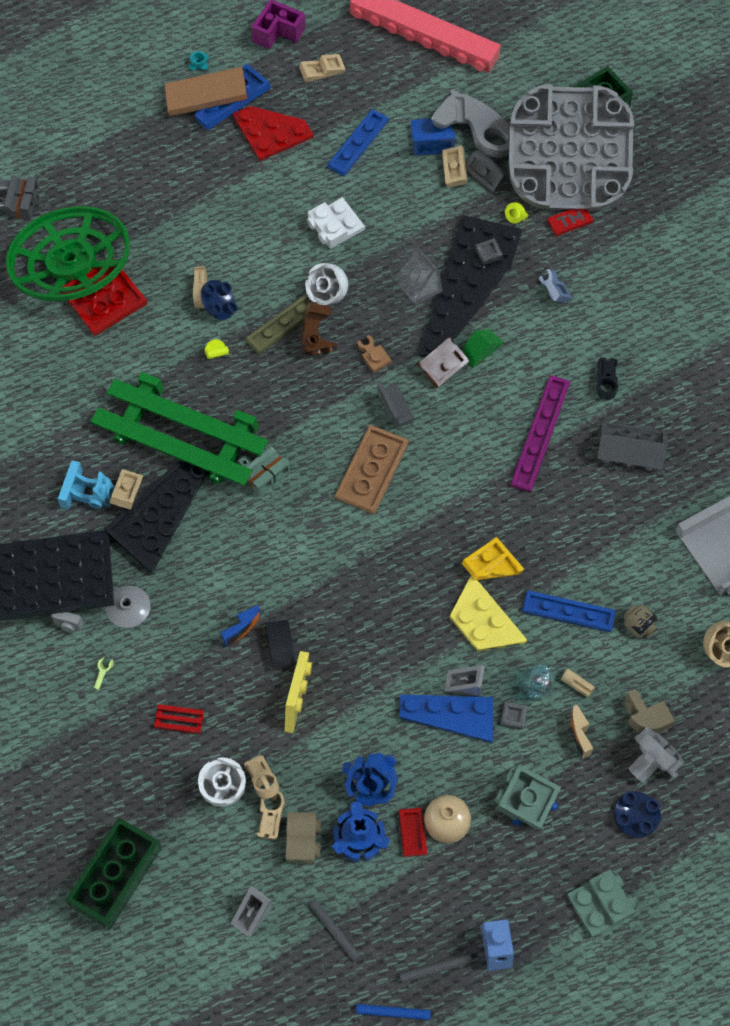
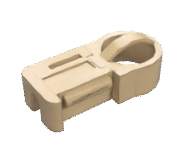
[193,266,207,309]
[244,755,279,799]
[257,791,285,840]

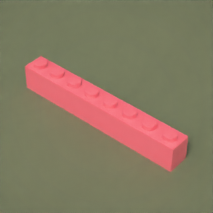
[350,0,501,73]

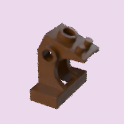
[300,303,338,356]

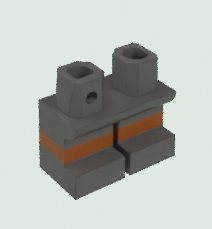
[0,175,39,220]

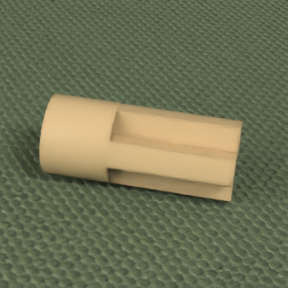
[561,669,595,698]

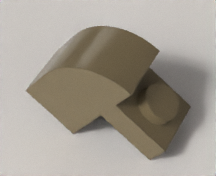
[624,689,675,734]

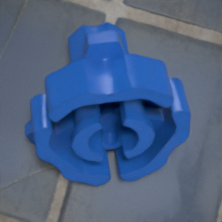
[342,752,398,806]
[332,802,390,863]

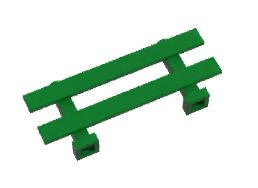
[90,372,268,486]

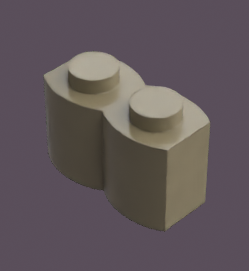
[286,812,321,864]

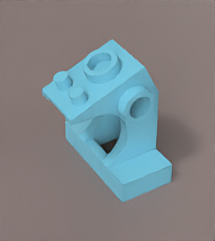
[58,460,115,509]

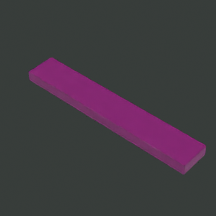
[510,375,570,493]

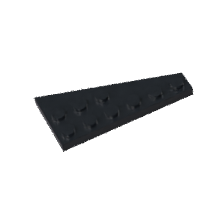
[104,442,213,574]

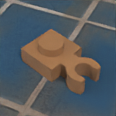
[357,335,391,373]

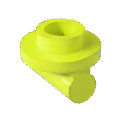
[505,202,528,223]
[205,339,229,359]

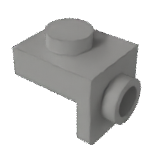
[51,612,83,633]

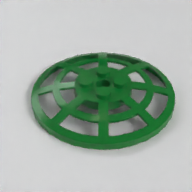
[6,206,130,302]

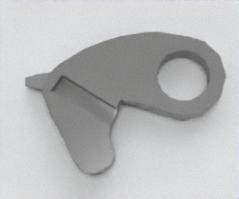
[432,89,510,158]

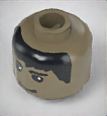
[623,605,658,638]

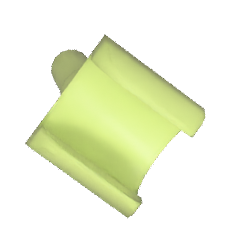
[94,657,114,690]

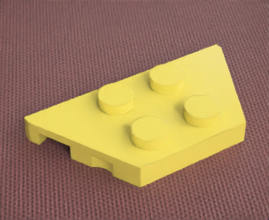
[450,576,527,652]

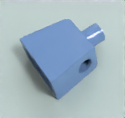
[481,920,514,971]

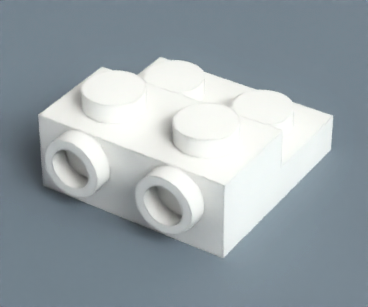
[307,197,365,249]

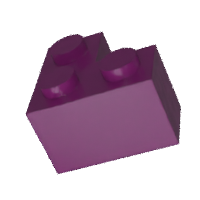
[251,0,306,49]

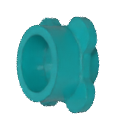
[189,51,209,70]

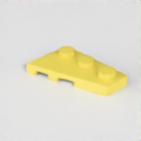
[284,651,312,733]

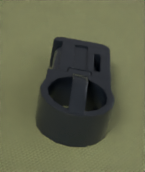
[596,357,619,400]

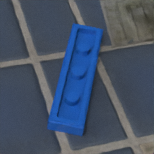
[327,109,389,176]
[522,590,616,633]

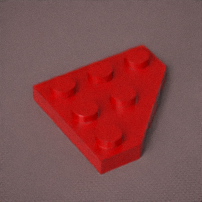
[233,106,314,161]

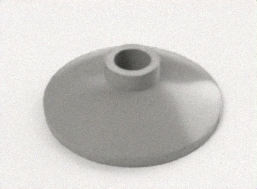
[105,586,150,628]

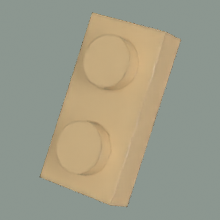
[442,145,467,188]
[110,469,143,510]

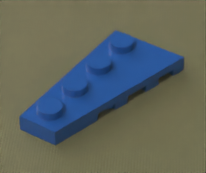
[195,63,271,130]
[400,695,493,743]

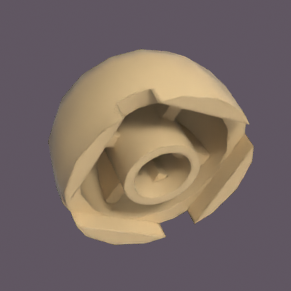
[703,620,730,667]
[424,795,471,844]

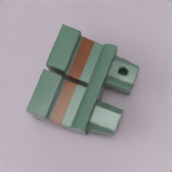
[237,446,291,497]

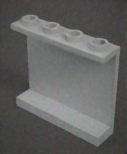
[676,496,730,596]

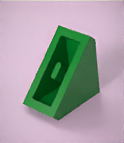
[461,329,504,368]

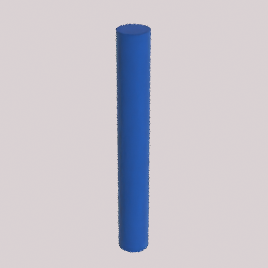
[356,1004,431,1020]

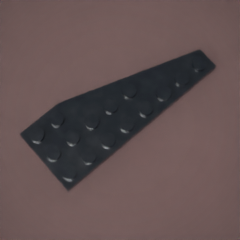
[419,215,522,358]

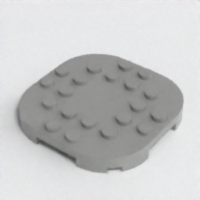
[509,84,634,211]

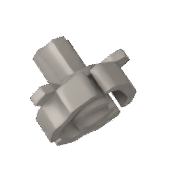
[628,727,684,783]

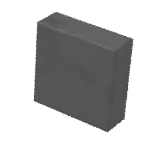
[475,238,503,265]
[500,702,527,729]

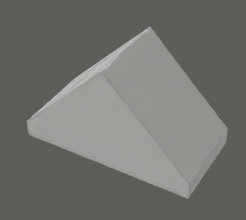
[444,665,485,697]
[230,886,273,938]

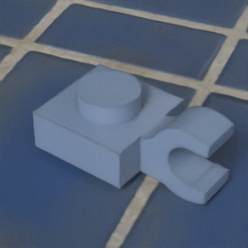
[539,269,572,303]

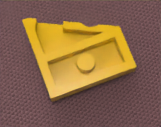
[462,537,524,580]

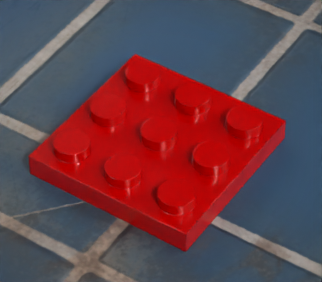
[60,258,148,336]

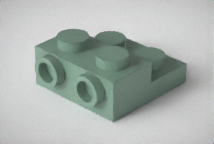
[494,764,561,830]
[567,869,636,938]

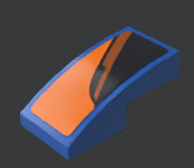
[221,605,261,647]

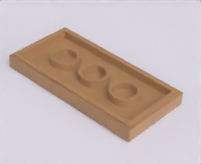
[165,67,248,116]
[334,425,409,515]

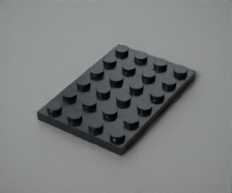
[0,530,115,621]

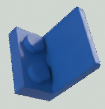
[411,119,456,156]

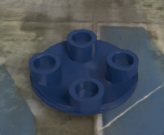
[201,280,238,320]
[613,791,661,837]

